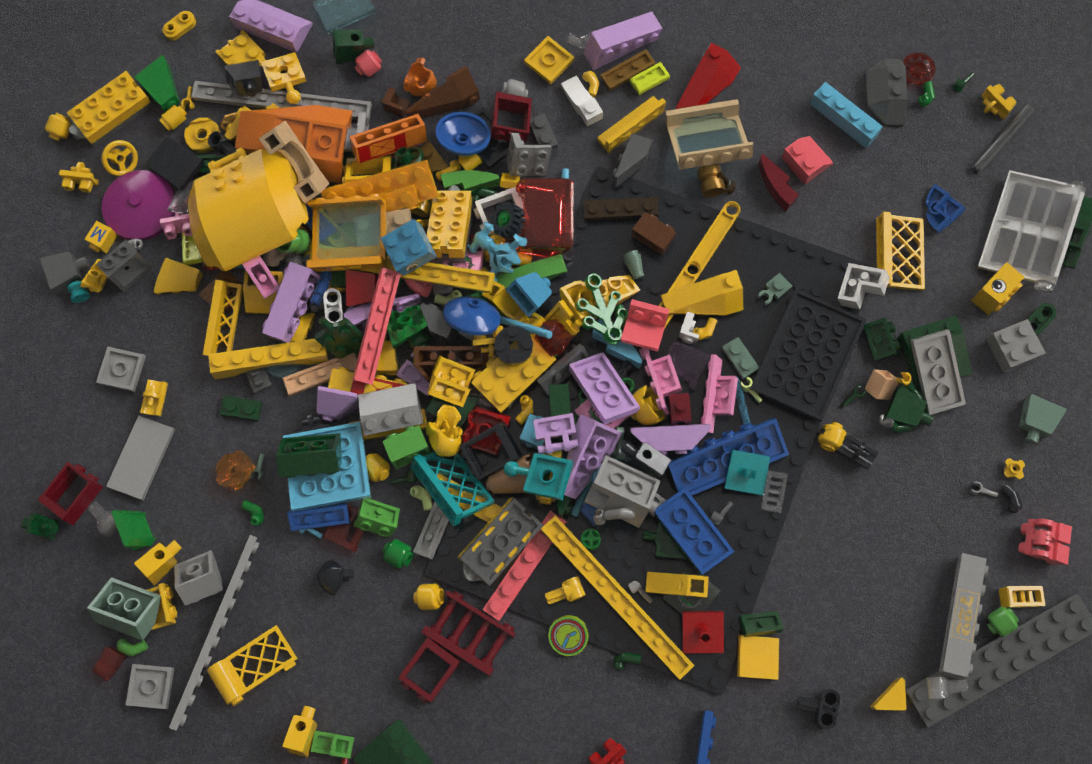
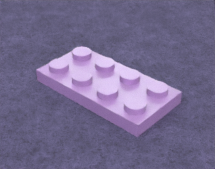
[569,352,640,424]

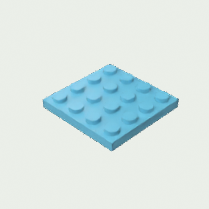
[283,422,371,512]

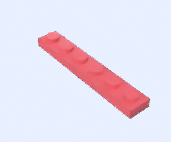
[352,268,401,385]
[482,510,567,621]

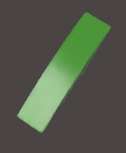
[495,254,568,288]

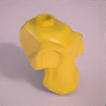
[426,404,463,457]

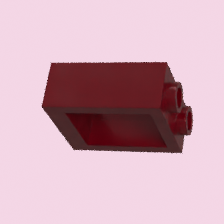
[490,92,532,144]
[38,462,103,525]
[398,637,461,703]

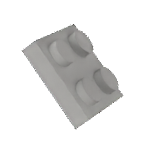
[96,347,146,392]
[126,664,174,709]

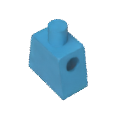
[505,272,552,317]

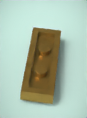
[600,49,656,91]

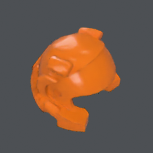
[403,57,437,97]

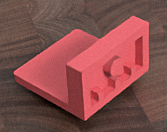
[621,299,669,351]

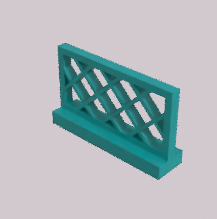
[411,452,495,526]

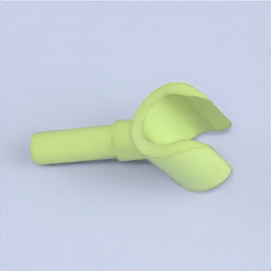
[741,377,763,403]

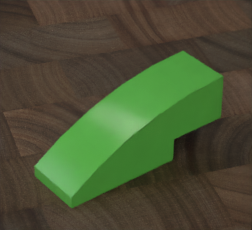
[440,170,500,193]

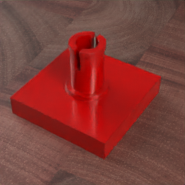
[682,611,724,653]

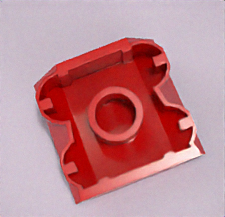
[461,406,511,455]

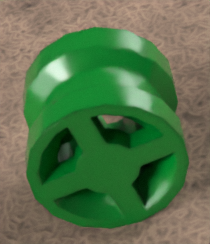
[581,529,601,551]

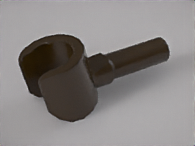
[721,173,736,194]

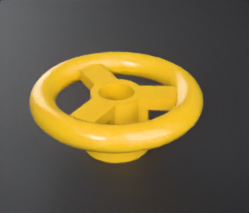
[102,140,138,176]

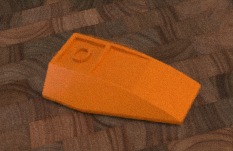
[235,105,353,184]

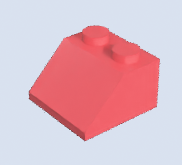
[781,136,833,185]

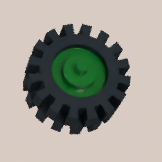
[490,202,526,239]

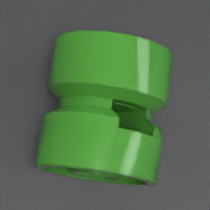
[276,229,311,254]

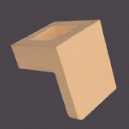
[865,370,898,400]

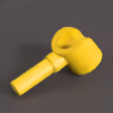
[181,86,195,109]

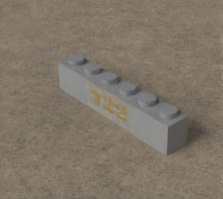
[939,553,989,681]

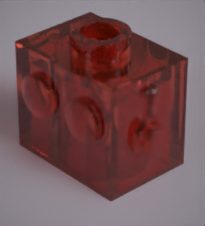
[534,319,573,357]

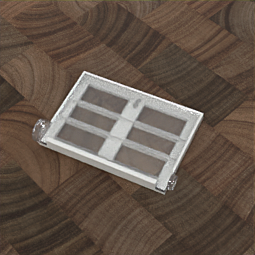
[978,170,1086,293]

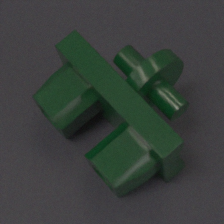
[21,513,59,540]

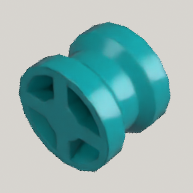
[67,281,90,303]

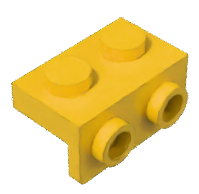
[147,583,177,630]

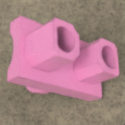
[160,210,192,240]

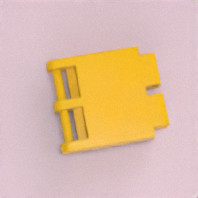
[215,30,266,67]

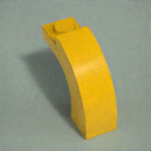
[482,281,546,335]

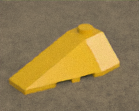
[661,270,744,316]

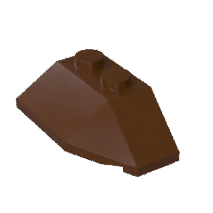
[414,346,488,384]

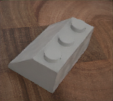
[358,383,424,435]

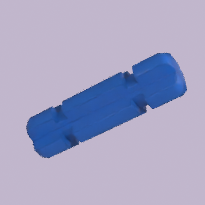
[310,271,332,306]

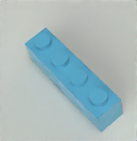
[810,82,883,148]

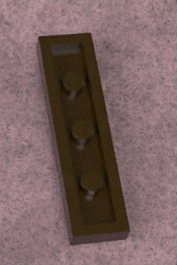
[583,197,659,221]

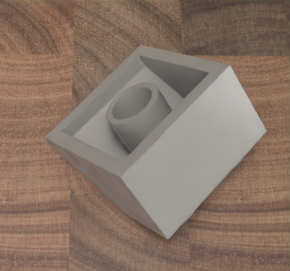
[174,550,223,606]

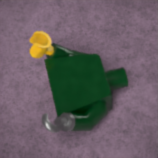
[879,372,934,433]

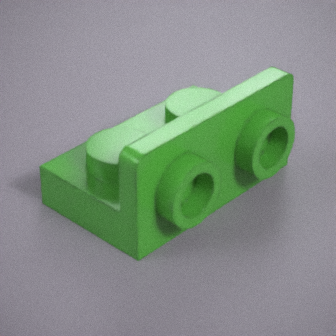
[353,498,400,537]

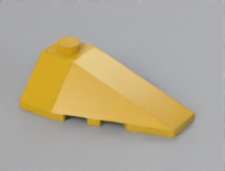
[559,275,640,323]

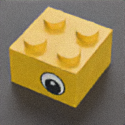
[971,262,1024,315]

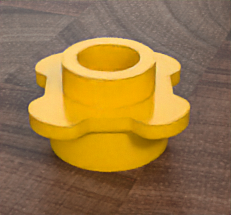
[1004,458,1025,479]

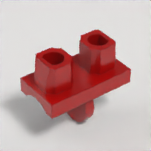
[589,738,627,764]

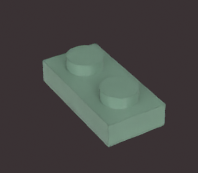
[722,337,760,380]

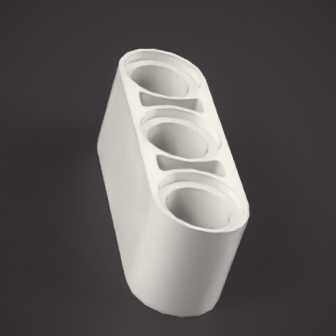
[324,288,343,323]

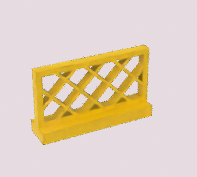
[876,212,925,291]

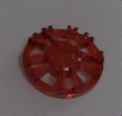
[903,53,936,86]

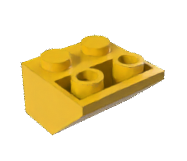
[243,270,284,314]

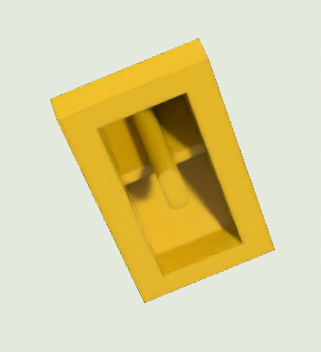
[870,677,906,711]

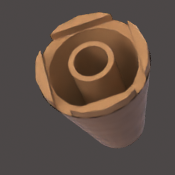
[485,453,533,494]

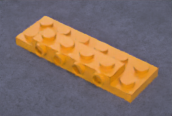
[321,160,439,225]

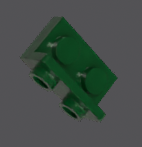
[864,317,902,361]

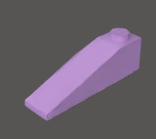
[343,294,422,333]
[564,414,622,499]

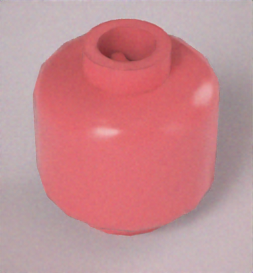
[355,50,382,77]

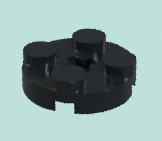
[494,325,533,365]

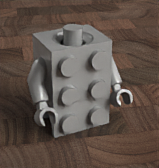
[584,455,660,527]

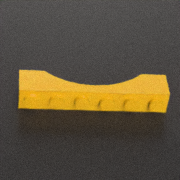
[208,339,329,379]

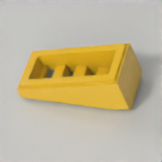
[999,586,1046,608]

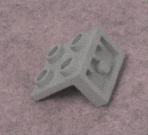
[506,133,552,176]

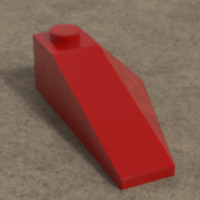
[675,43,741,118]

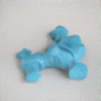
[467,222,527,282]

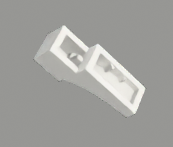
[561,75,603,126]

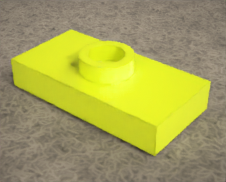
[630,62,670,95]
[182,232,203,265]

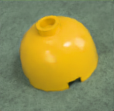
[630,385,666,425]

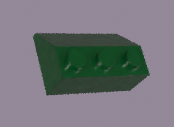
[276,433,342,478]

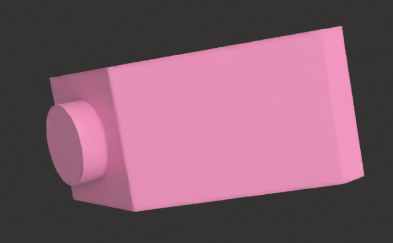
[243,256,279,298]

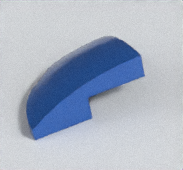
[926,184,966,233]

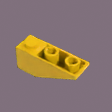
[646,572,709,598]

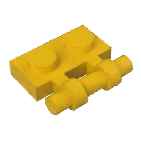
[541,300,582,349]

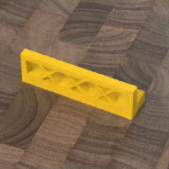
[597,96,666,153]
[203,280,243,356]

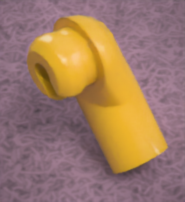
[582,71,600,97]
[692,317,717,340]

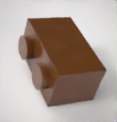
[631,212,676,256]

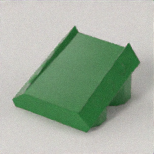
[387,305,427,349]
[111,510,156,551]

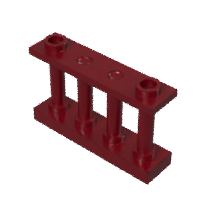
[421,590,516,676]

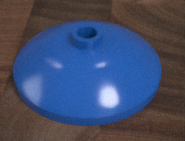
[435,112,491,156]
[443,296,501,335]

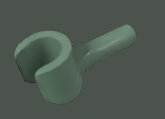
[249,454,265,480]

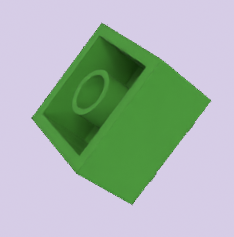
[383,425,431,470]

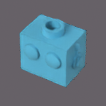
[519,414,545,450]

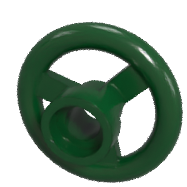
[391,146,424,170]

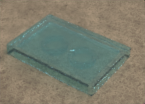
[313,0,376,34]

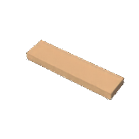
[282,353,357,397]

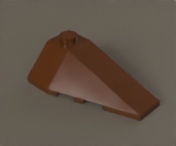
[406,65,480,119]

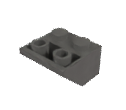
[420,303,459,346]

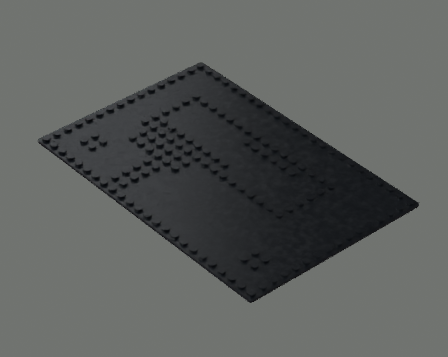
[425,167,875,695]

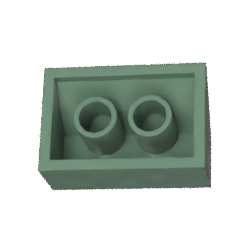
[87,577,161,640]

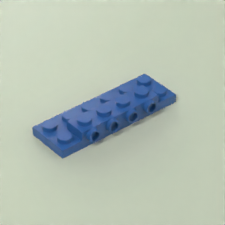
[668,418,789,496]

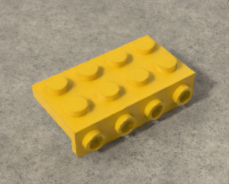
[471,332,556,413]

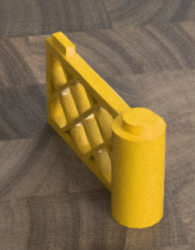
[207,625,298,706]

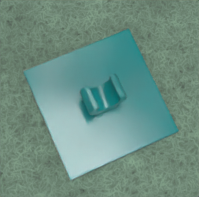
[724,450,770,495]

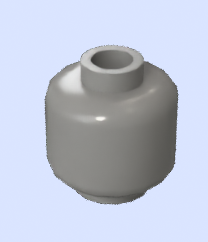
[501,79,528,103]

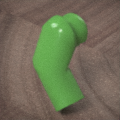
[116,638,148,657]

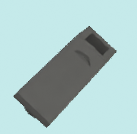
[612,133,653,188]

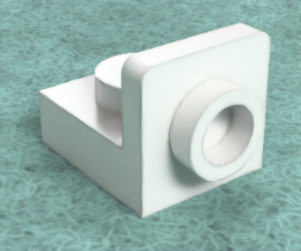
[678,311,699,344]

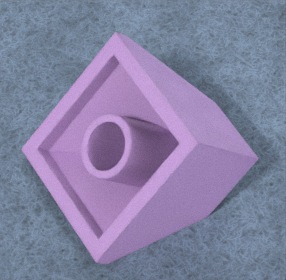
[317,386,359,422]

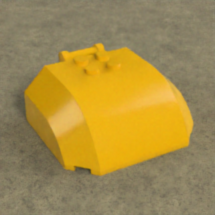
[188,147,309,271]

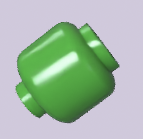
[986,606,1019,637]

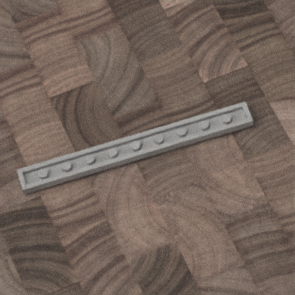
[191,81,372,121]
[169,535,259,731]

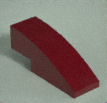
[758,154,799,212]

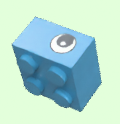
[381,219,437,276]

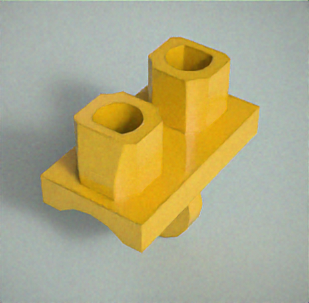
[981,84,1017,119]
[59,162,99,193]
[81,259,108,293]
[471,326,503,358]
[140,380,168,417]

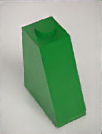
[134,55,180,112]

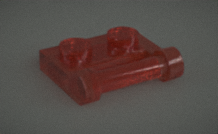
[324,504,364,553]

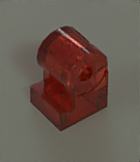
[93,646,127,681]

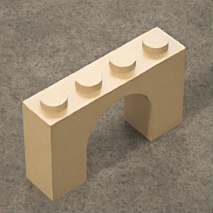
[259,121,329,203]

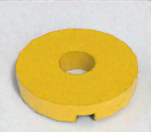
[184,118,221,153]

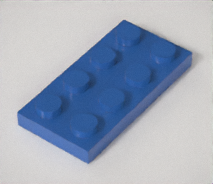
[654,488,735,576]

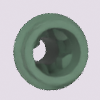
[623,250,644,279]

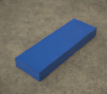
[287,503,350,531]

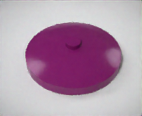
[102,170,177,241]

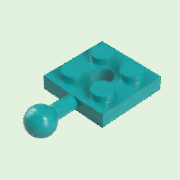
[503,453,573,501]

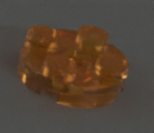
[215,450,255,490]

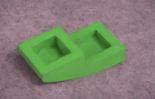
[311,731,355,758]

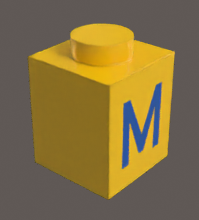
[85,221,118,254]

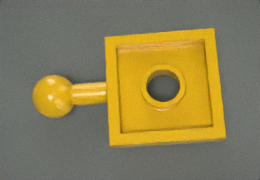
[261,52,306,105]

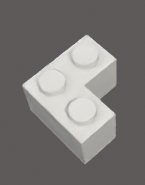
[838,263,890,310]

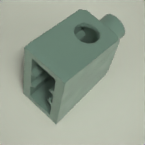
[1019,394,1067,444]

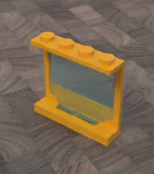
[307,194,386,272]

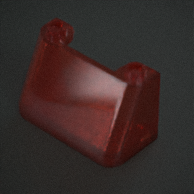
[516,178,574,257]

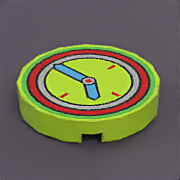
[548,615,589,656]

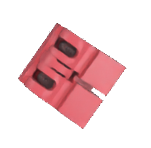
[1018,519,1072,565]

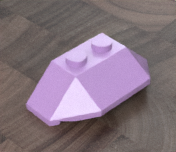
[630,424,711,455]

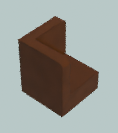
[382,87,410,118]

